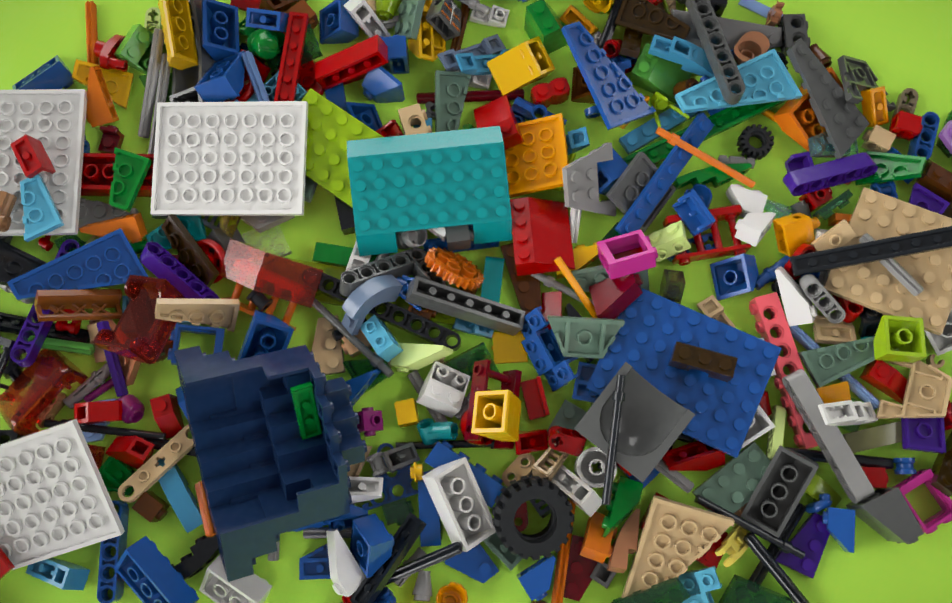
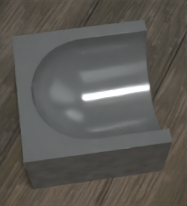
[574,362,696,483]

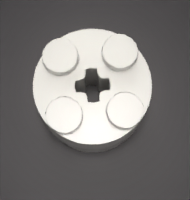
[574,447,617,488]

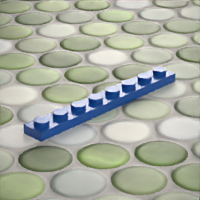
[615,112,714,235]

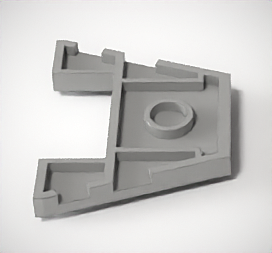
[562,142,616,216]

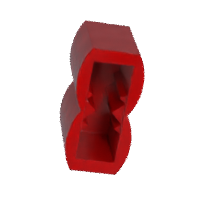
[530,77,570,108]

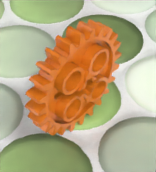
[424,247,485,291]

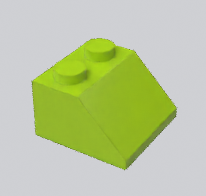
[873,315,927,363]

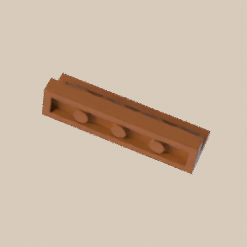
[34,289,123,322]

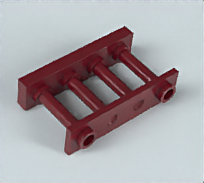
[464,359,522,450]

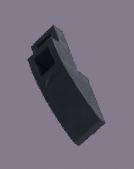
[171,535,219,580]

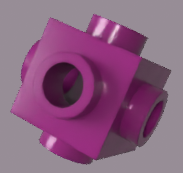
[357,407,383,437]

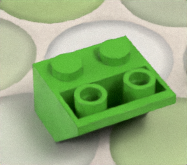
[113,24,167,75]

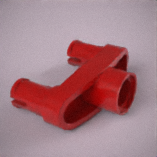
[94,34,128,72]

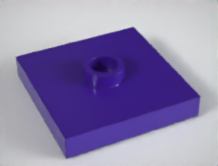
[901,418,946,454]

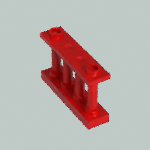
[663,205,752,266]

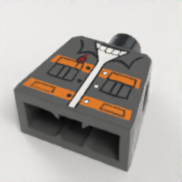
[425,0,461,41]

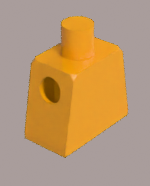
[773,213,821,257]

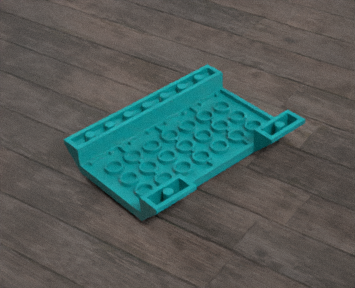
[347,126,512,256]

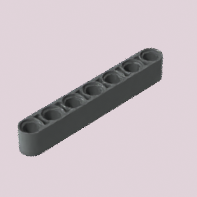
[686,0,745,105]

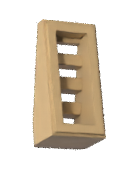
[532,443,569,481]

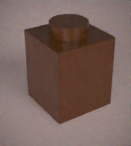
[132,491,170,523]

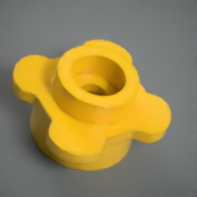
[410,462,424,483]

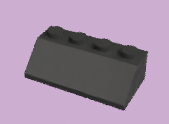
[740,445,819,538]

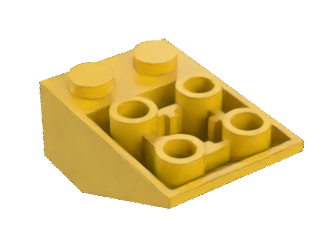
[486,36,555,96]

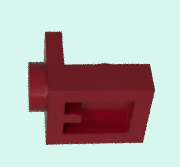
[98,125,124,153]

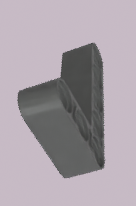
[339,247,446,297]

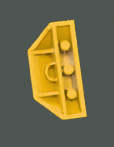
[408,0,446,62]

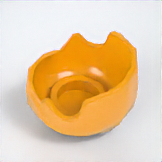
[436,582,468,603]

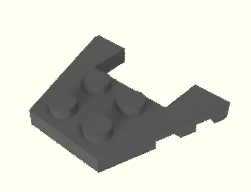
[837,55,897,112]

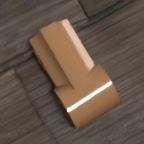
[0,191,17,232]

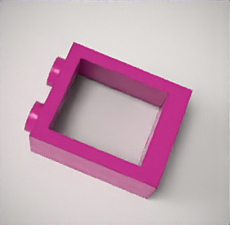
[597,229,658,280]
[893,469,952,534]

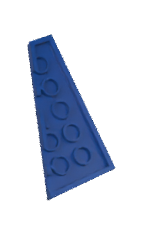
[7,228,150,300]

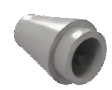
[412,570,432,602]

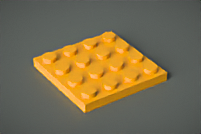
[505,113,569,198]

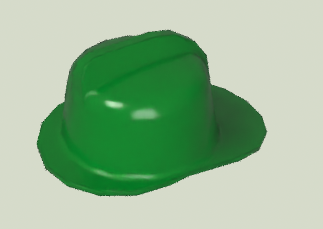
[247,29,285,60]

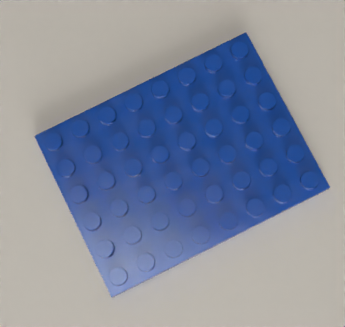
[586,288,782,458]

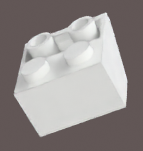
[416,361,471,418]

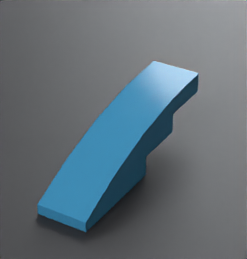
[157,459,203,533]

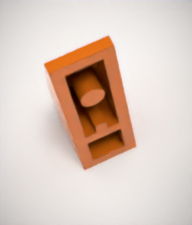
[86,66,119,128]
[79,212,148,243]

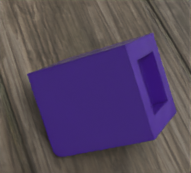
[784,151,814,174]

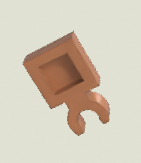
[765,1,785,27]

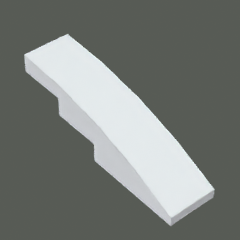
[818,400,878,426]

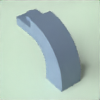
[341,274,403,335]

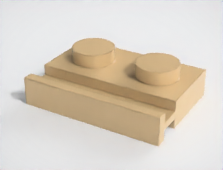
[813,315,856,345]

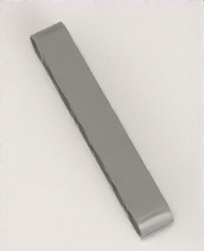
[782,369,875,504]

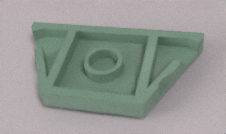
[547,315,625,359]

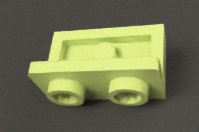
[647,221,691,262]

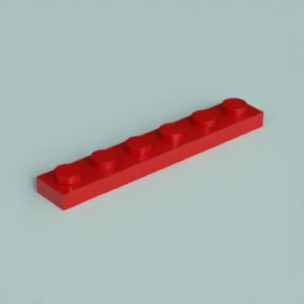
[274,11,309,101]

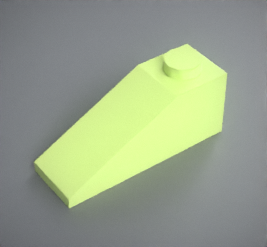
[390,343,453,373]

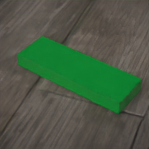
[290,381,322,440]

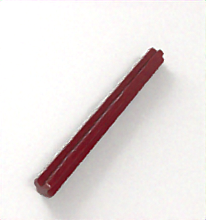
[417,89,524,104]

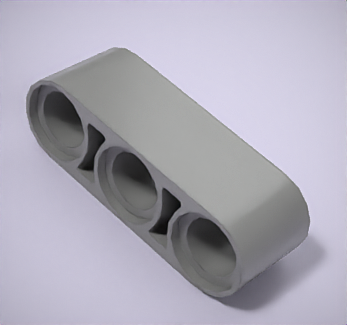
[799,274,846,324]

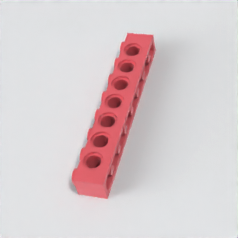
[749,292,818,449]

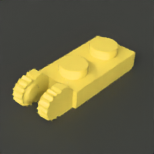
[715,525,749,568]

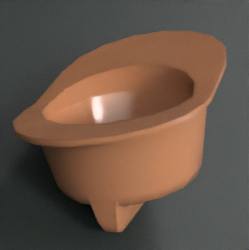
[734,31,770,65]

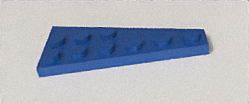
[561,21,656,130]

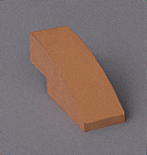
[607,509,640,574]

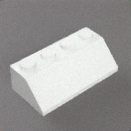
[422,457,496,552]

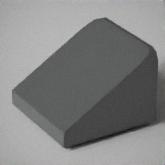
[590,562,617,588]

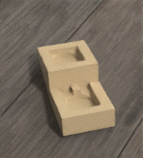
[697,295,736,328]

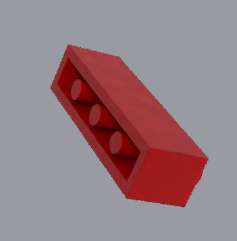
[315,34,388,90]

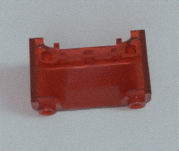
[92,275,185,364]
[0,349,88,436]

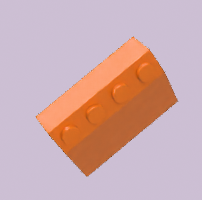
[773,67,856,157]

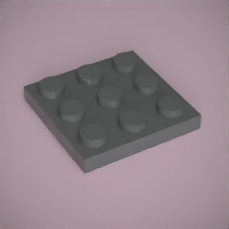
[606,152,676,232]

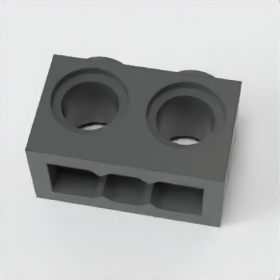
[778,14,811,56]

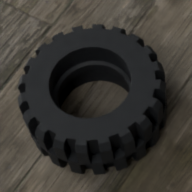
[492,475,574,560]

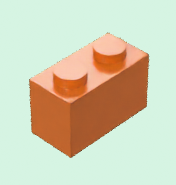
[579,512,618,563]

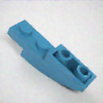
[648,34,714,78]

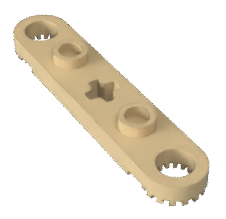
[118,424,194,503]

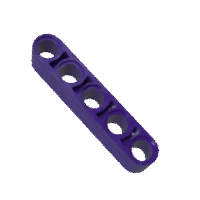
[783,152,878,196]
[139,241,220,299]

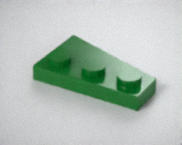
[109,147,152,213]
[855,151,927,186]

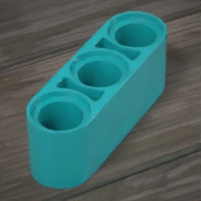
[481,256,505,303]

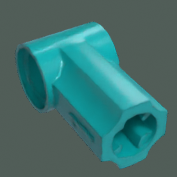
[417,418,458,445]

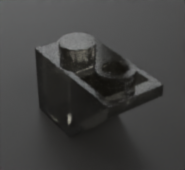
[660,269,686,304]

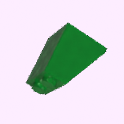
[524,0,568,54]

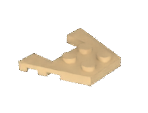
[876,360,952,419]

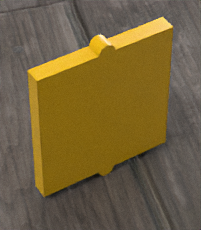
[491,331,528,364]

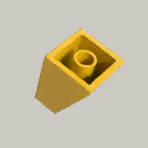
[471,390,522,442]

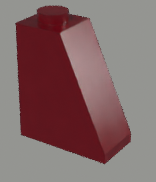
[589,273,643,319]

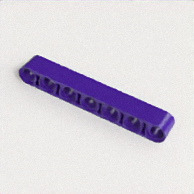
[10,239,81,367]

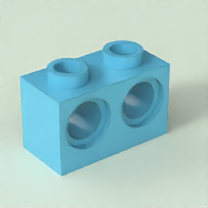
[360,315,403,362]

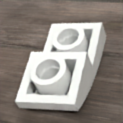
[469,5,510,28]

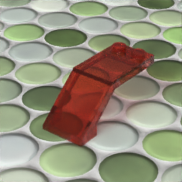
[219,238,323,308]

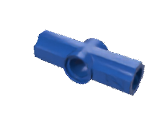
[512,97,567,126]

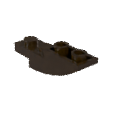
[931,432,952,497]

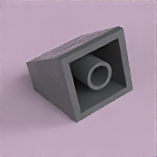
[846,487,924,544]

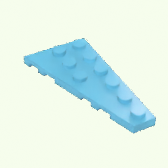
[674,49,803,113]

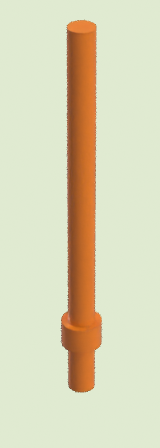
[655,127,756,188]

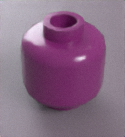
[117,394,145,424]

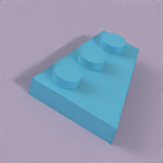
[20,174,64,242]

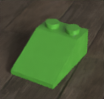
[629,42,692,104]

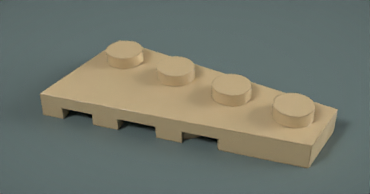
[155,298,240,332]

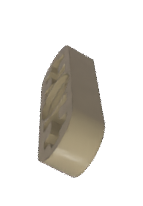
[889,88,918,139]

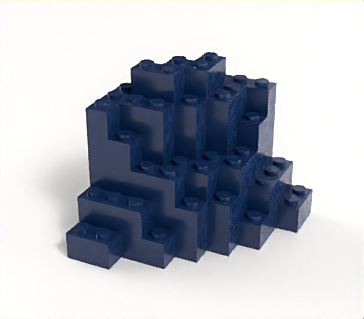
[174,345,367,582]

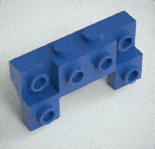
[521,306,578,392]

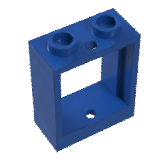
[168,324,225,365]

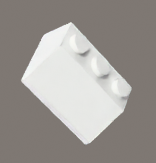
[199,555,272,603]

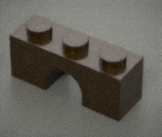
[668,341,738,382]

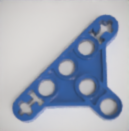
[350,443,433,510]

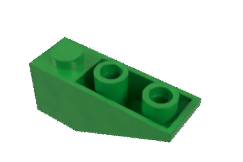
[601,476,644,537]

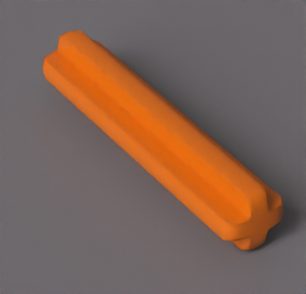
[194,481,216,537]

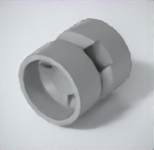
[396,229,428,249]

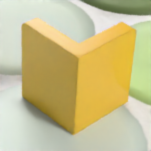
[394,398,420,428]

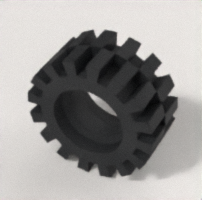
[737,124,774,160]

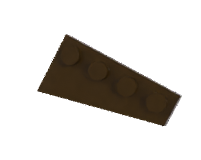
[615,0,691,40]
[161,214,220,287]

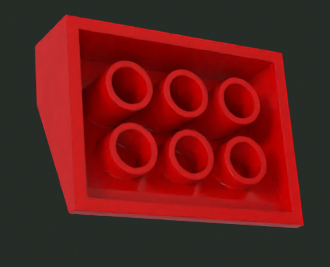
[510,197,575,276]

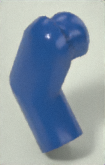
[805,494,832,514]

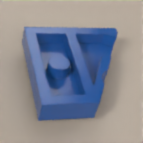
[444,543,499,584]

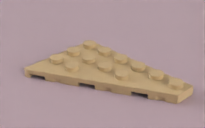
[620,495,735,603]

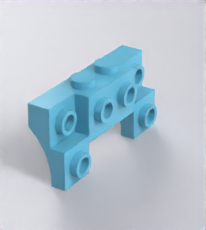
[678,566,722,603]

